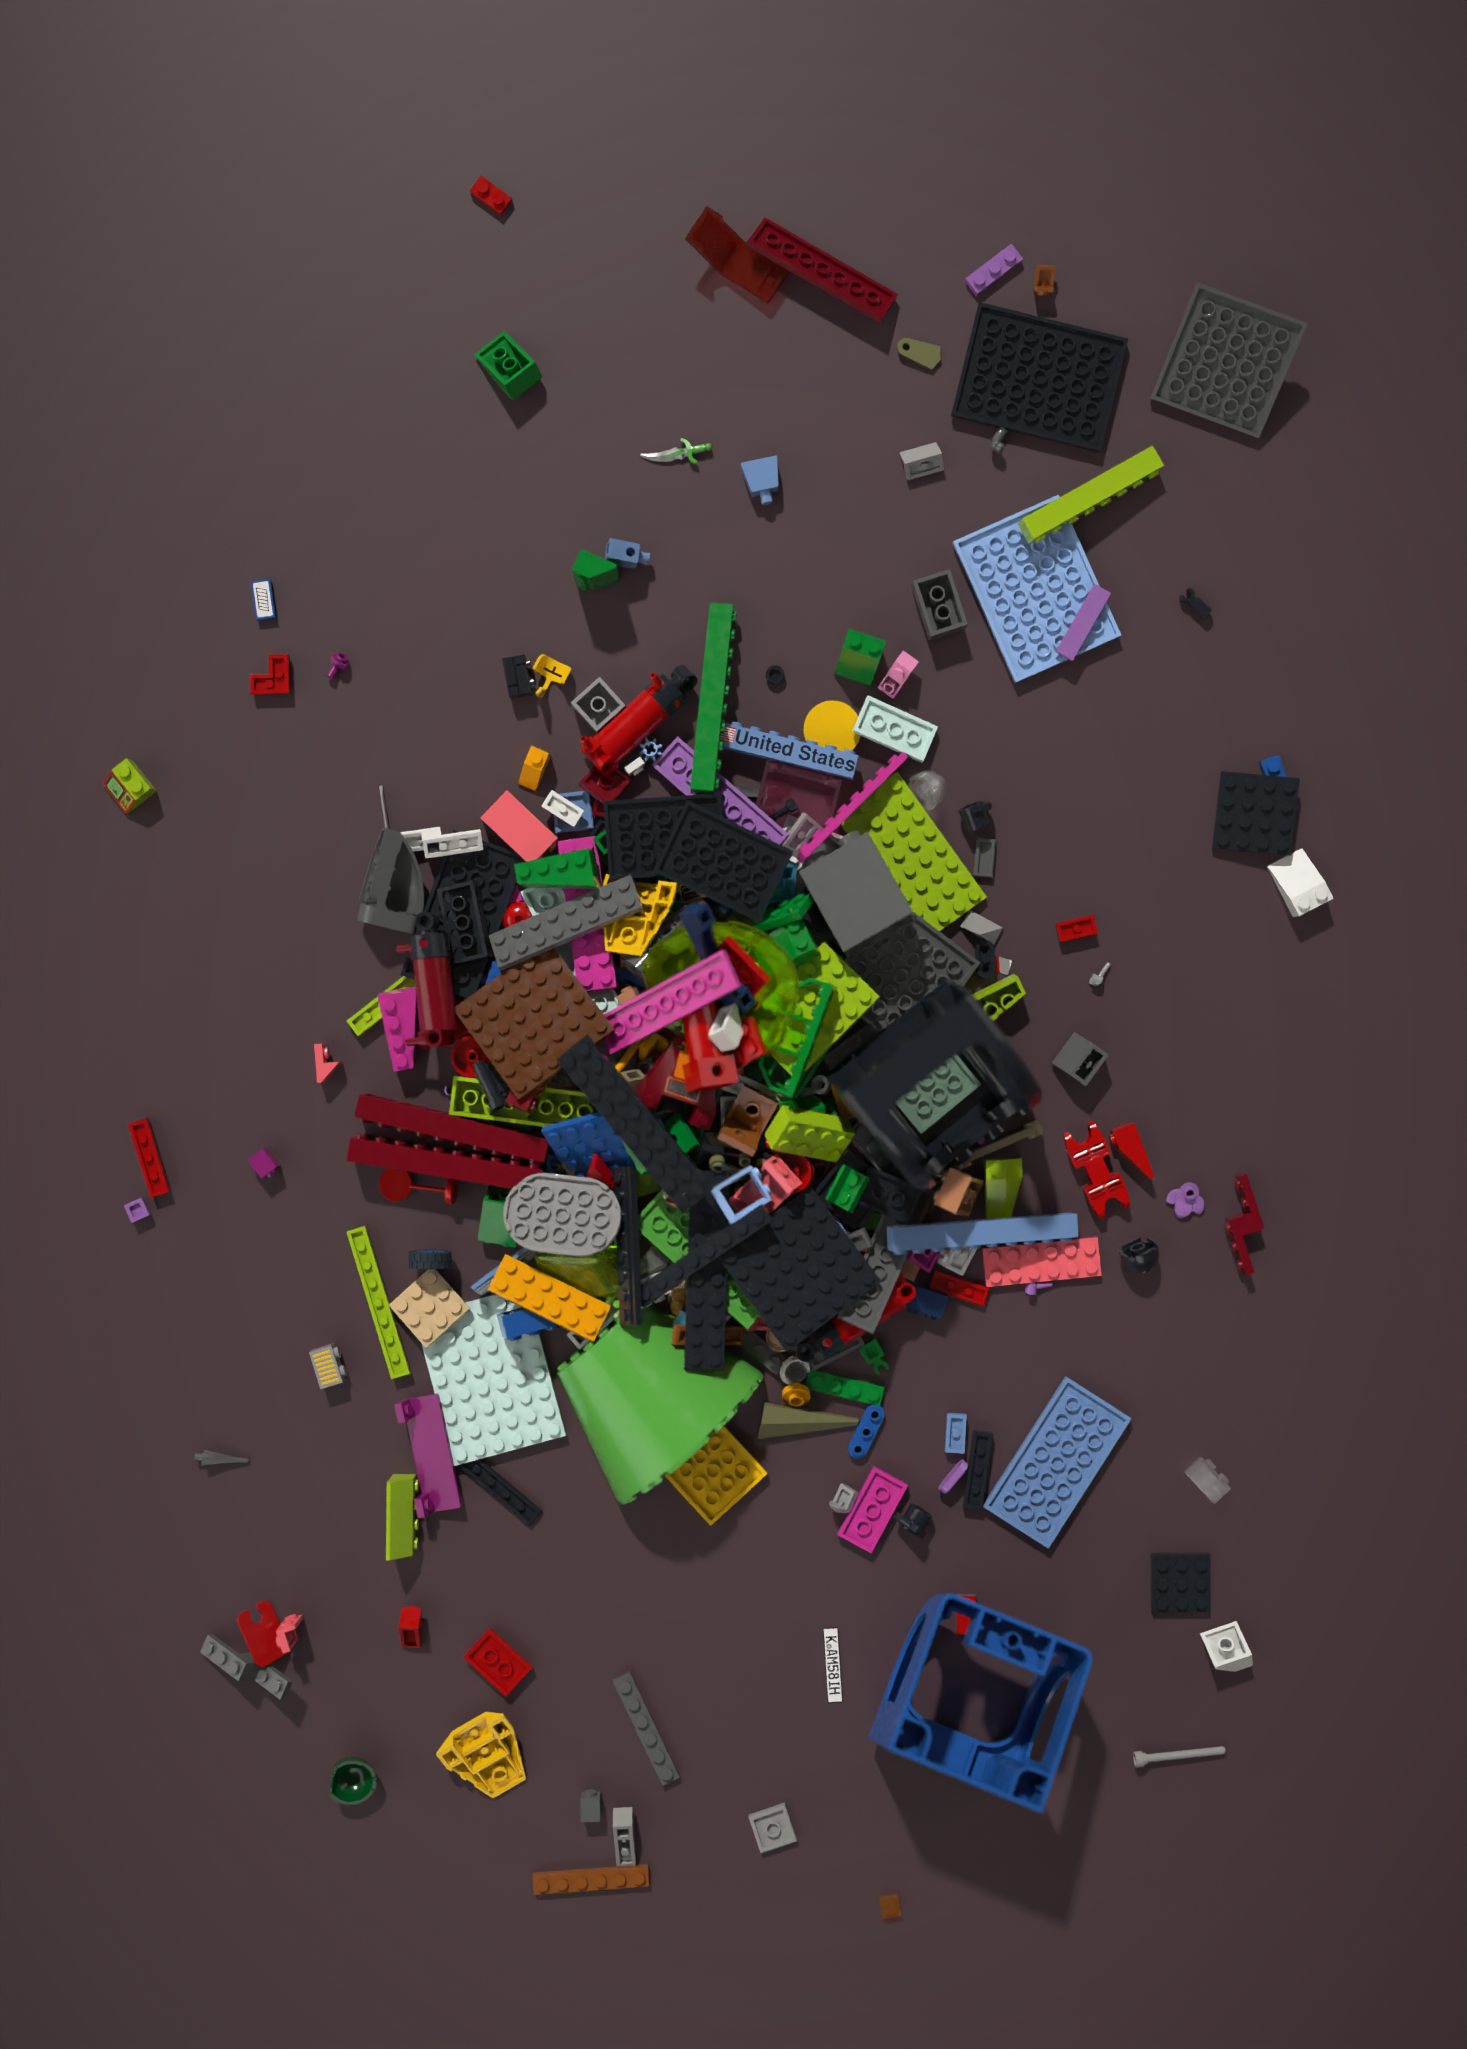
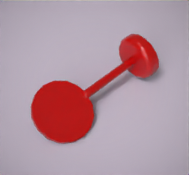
[379,1168,459,1205]

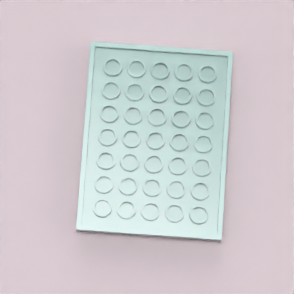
[421,1294,566,1466]

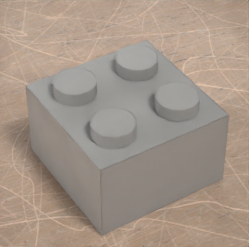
[571,677,626,733]

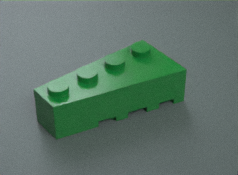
[514,848,601,890]

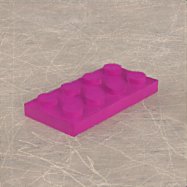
[837,1466,908,1553]

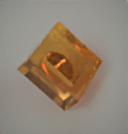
[879,1894,901,1919]

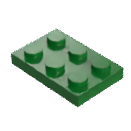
[750,893,814,934]

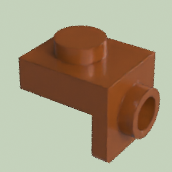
[1033,265,1056,296]

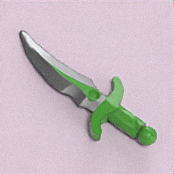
[640,438,712,464]

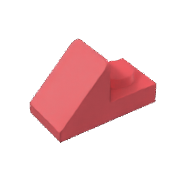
[314,1044,342,1083]

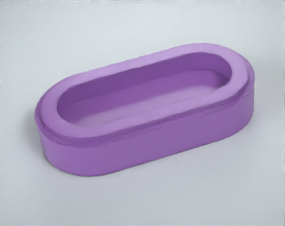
[938,1459,968,1494]

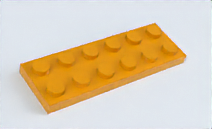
[488,1254,611,1342]

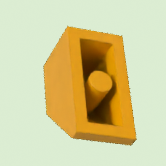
[518,746,551,791]

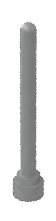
[1133,1746,1226,1768]

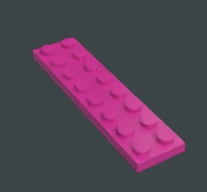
[557,836,617,992]
[604,950,742,1054]

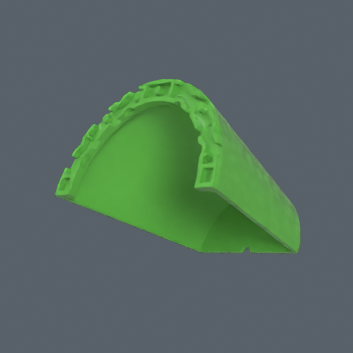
[557,1302,764,1505]

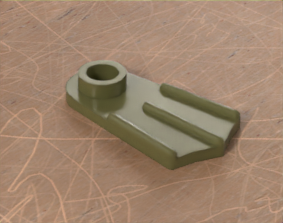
[897,338,941,370]

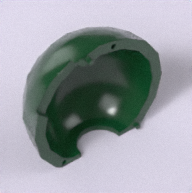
[329,1757,377,1805]

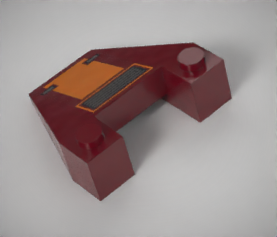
[636,1035,716,1130]

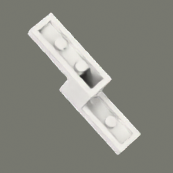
[400,827,483,859]

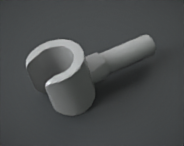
[1089,962,1111,986]

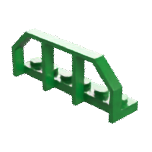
[758,978,837,1099]

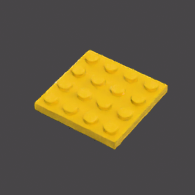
[665,1426,767,1526]

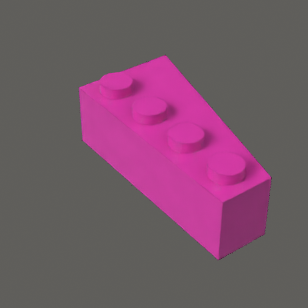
[378,986,416,1072]

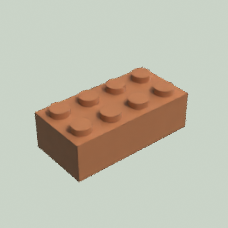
[934,1168,984,1217]

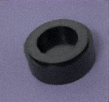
[765,665,785,686]

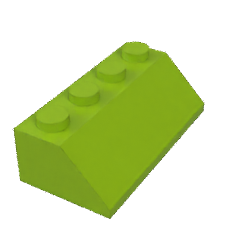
[386,1474,419,1561]

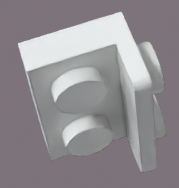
[937,1246,977,1276]

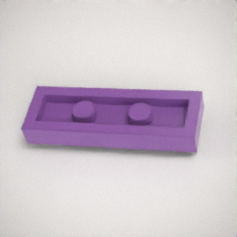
[965,243,1023,296]

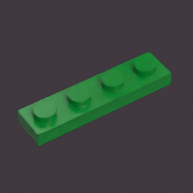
[805,1369,884,1406]

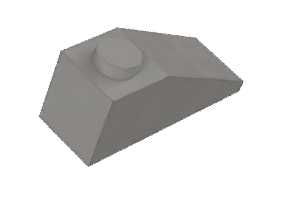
[613,1807,636,1867]

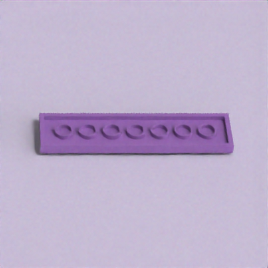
[652,736,789,845]

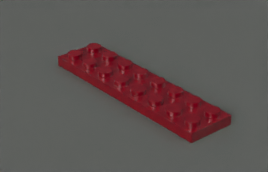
[746,218,898,323]

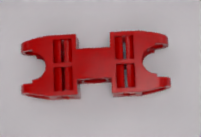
[1063,1121,1130,1220]

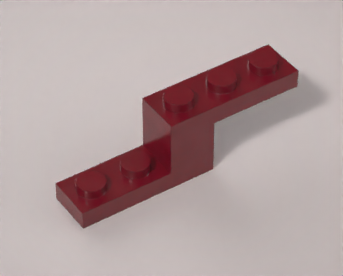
[1224,1172,1265,1275]

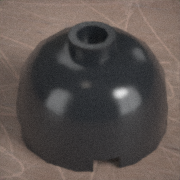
[1119,1237,1159,1273]

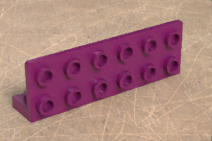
[394,1394,462,1518]

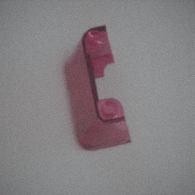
[756,760,842,829]

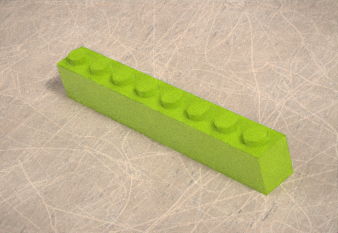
[1018,446,1164,544]

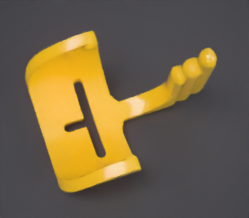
[533,654,571,698]

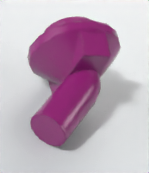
[326,652,349,679]

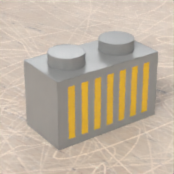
[309,1343,347,1389]

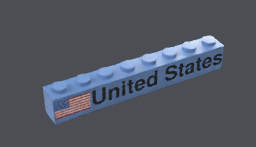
[720,719,859,781]

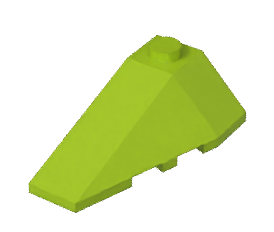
[983,1158,1023,1219]

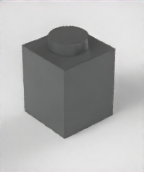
[580,1789,601,1822]

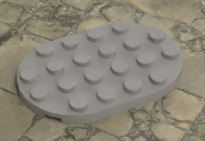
[503,1173,621,1257]

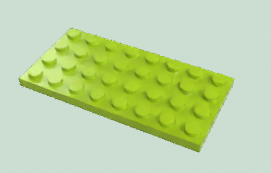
[835,772,987,931]

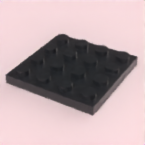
[1212,771,1300,856]

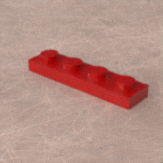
[128,1118,171,1198]

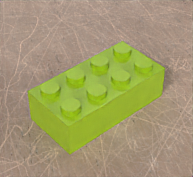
[765,1105,855,1163]

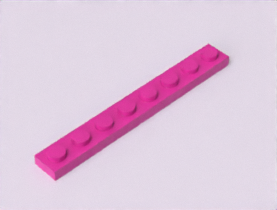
[796,752,908,863]

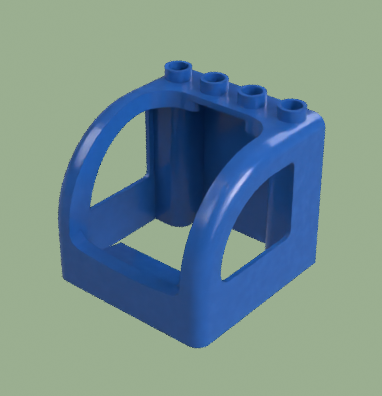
[868,1593,1092,1813]

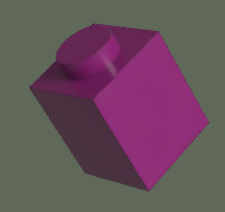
[247,1147,281,1179]

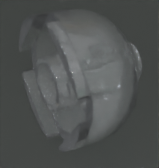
[908,770,946,810]

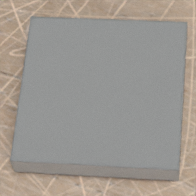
[748,1802,797,1853]

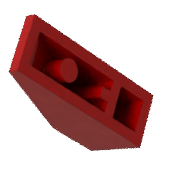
[1109,1122,1155,1179]

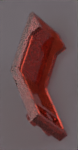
[685,206,789,304]

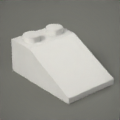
[1267,849,1334,917]

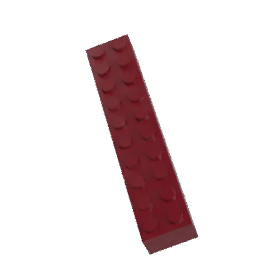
[354,1093,550,1165]
[346,1133,546,1189]

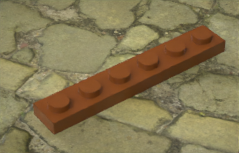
[533,1864,650,1895]

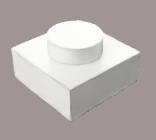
[624,757,645,776]

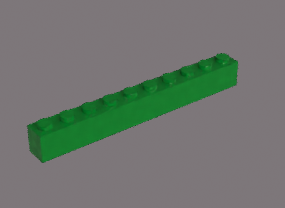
[690,603,737,795]

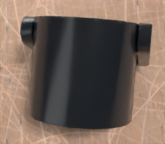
[958,801,992,832]
[894,1503,933,1539]

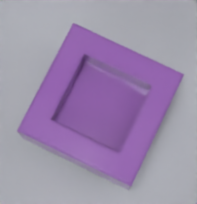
[124,1197,151,1223]

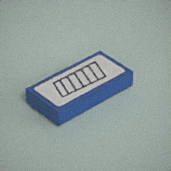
[251,579,277,621]

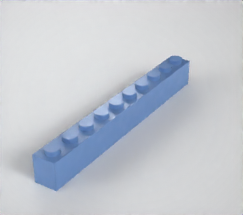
[887,1212,1078,1255]

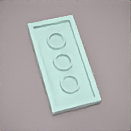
[852,696,938,763]

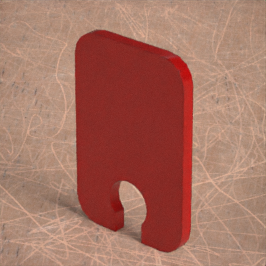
[237,1601,287,1667]

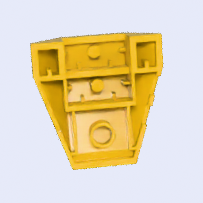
[603,874,678,956]
[436,1712,526,1798]

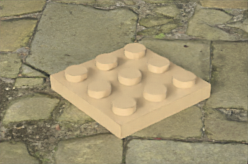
[389,1269,471,1349]

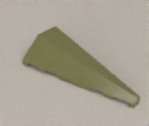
[757,1402,859,1439]

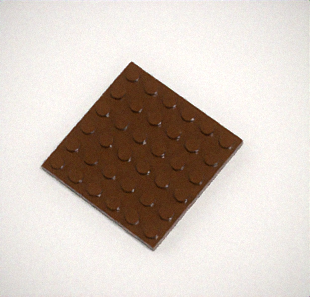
[455,948,616,1101]

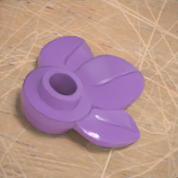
[1166,1182,1204,1218]

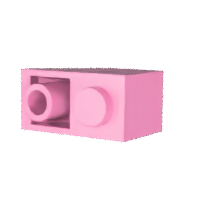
[878,651,919,699]

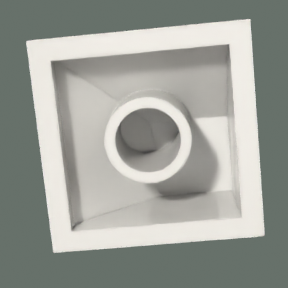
[1200,1621,1253,1672]

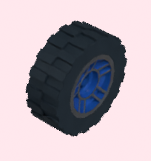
[409,1249,452,1269]

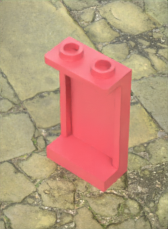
[480,790,558,862]
[729,1154,802,1214]

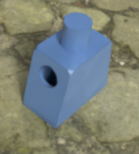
[741,455,778,505]
[605,538,650,568]

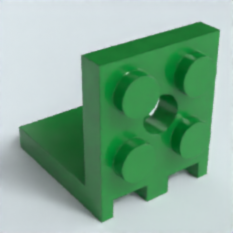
[622,1112,699,1174]

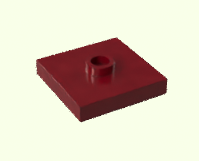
[578,765,633,804]

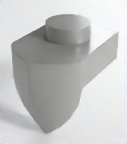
[829,1483,859,1513]

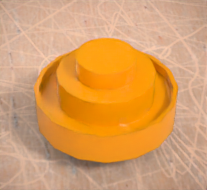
[782,1383,810,1406]

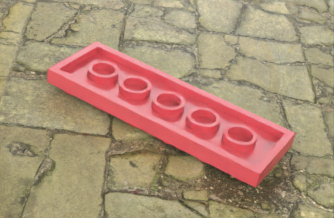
[982,1237,1102,1287]

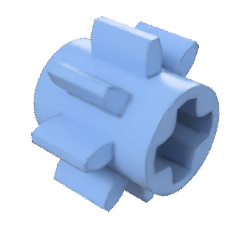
[639,738,662,762]

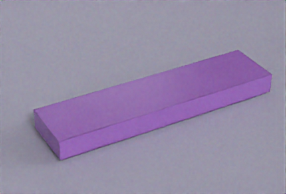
[1055,584,1111,661]

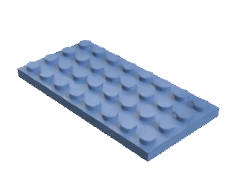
[983,1376,1131,1549]

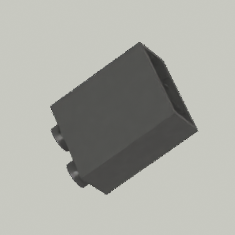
[799,831,918,959]

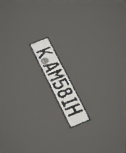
[823,1627,843,1703]

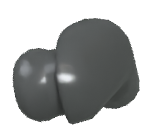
[991,427,1008,453]

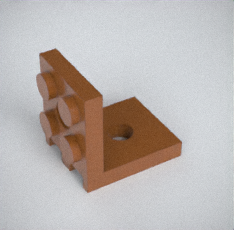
[717,1083,779,1157]

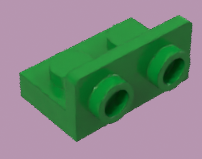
[826,1165,870,1213]

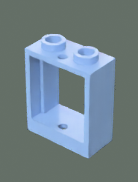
[711,1165,772,1224]

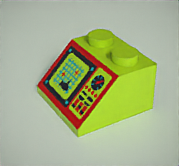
[102,758,157,815]

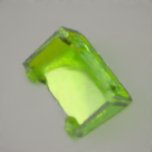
[534,1246,619,1299]

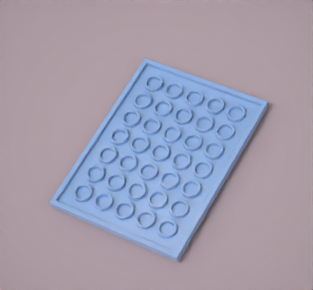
[952,494,1121,683]

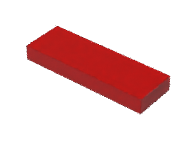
[928,1270,990,1306]

